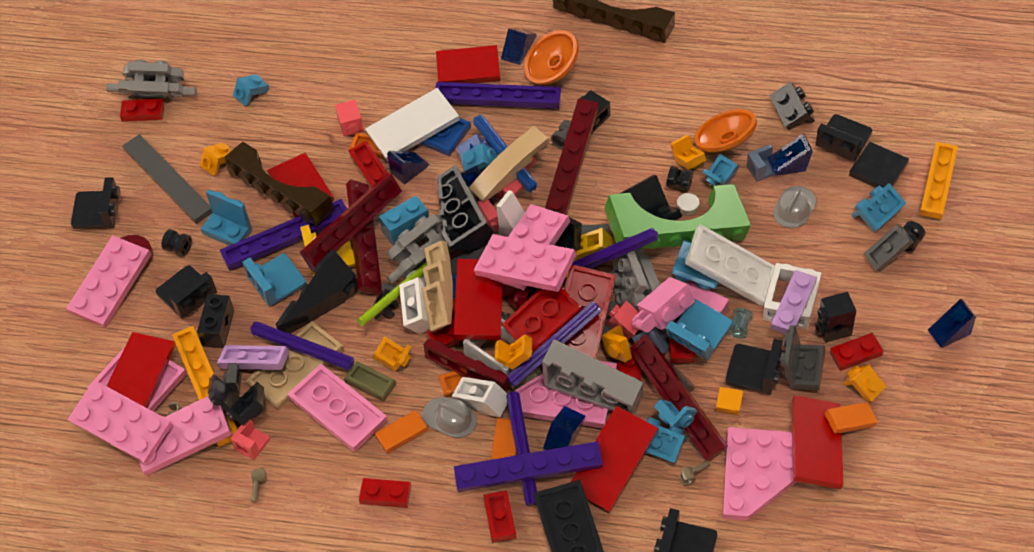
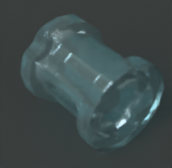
[728,308,753,339]

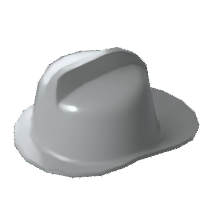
[773,186,816,228]
[423,397,477,438]

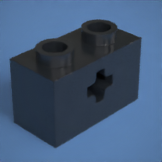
[815,291,857,343]
[197,294,235,348]

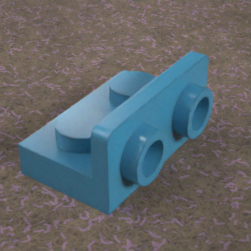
[851,183,907,232]
[646,417,688,464]

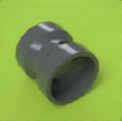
[551,120,571,150]

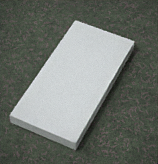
[365,88,460,162]
[685,224,775,306]

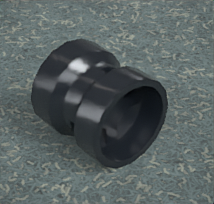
[666,166,693,192]
[903,221,926,253]
[161,229,192,256]

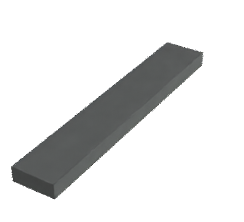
[122,134,212,224]

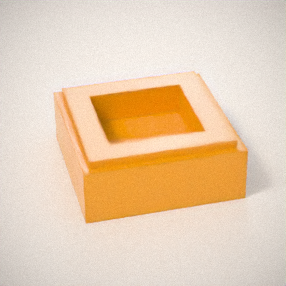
[716,387,743,415]

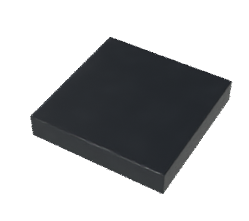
[849,141,909,188]

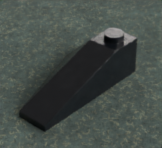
[437,165,497,250]
[276,249,358,334]

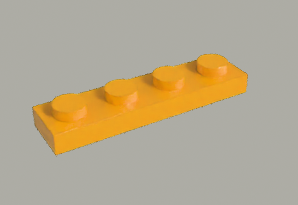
[920,142,958,220]

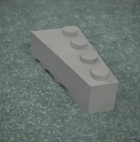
[542,339,643,415]

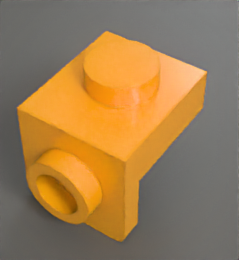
[670,135,706,169]
[200,143,232,176]
[602,326,632,362]
[495,334,532,370]
[372,336,412,372]
[843,365,887,402]

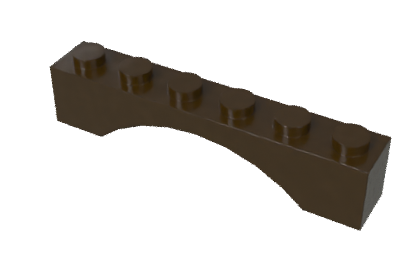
[553,0,675,43]
[224,141,335,227]

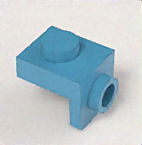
[233,75,269,106]
[462,143,497,175]
[703,154,739,186]
[654,399,698,429]

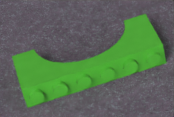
[604,184,751,250]

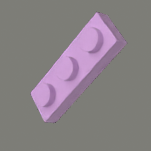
[770,270,817,334]
[217,345,289,370]

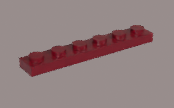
[545,98,599,215]
[300,173,402,270]
[346,179,382,296]
[630,334,728,461]

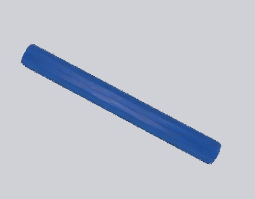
[473,114,537,192]

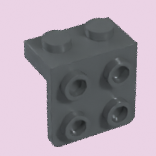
[781,325,826,390]

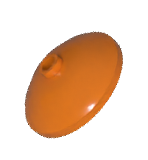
[524,30,579,85]
[694,109,757,153]

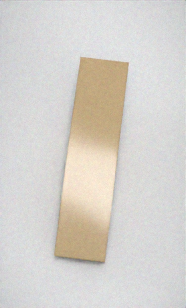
[469,126,549,203]
[422,241,453,332]

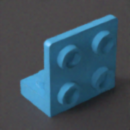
[200,190,253,246]
[672,239,718,290]
[242,253,307,307]
[666,298,733,360]

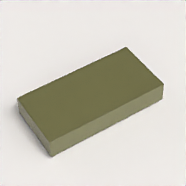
[344,361,396,402]

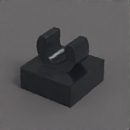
[373,289,399,319]

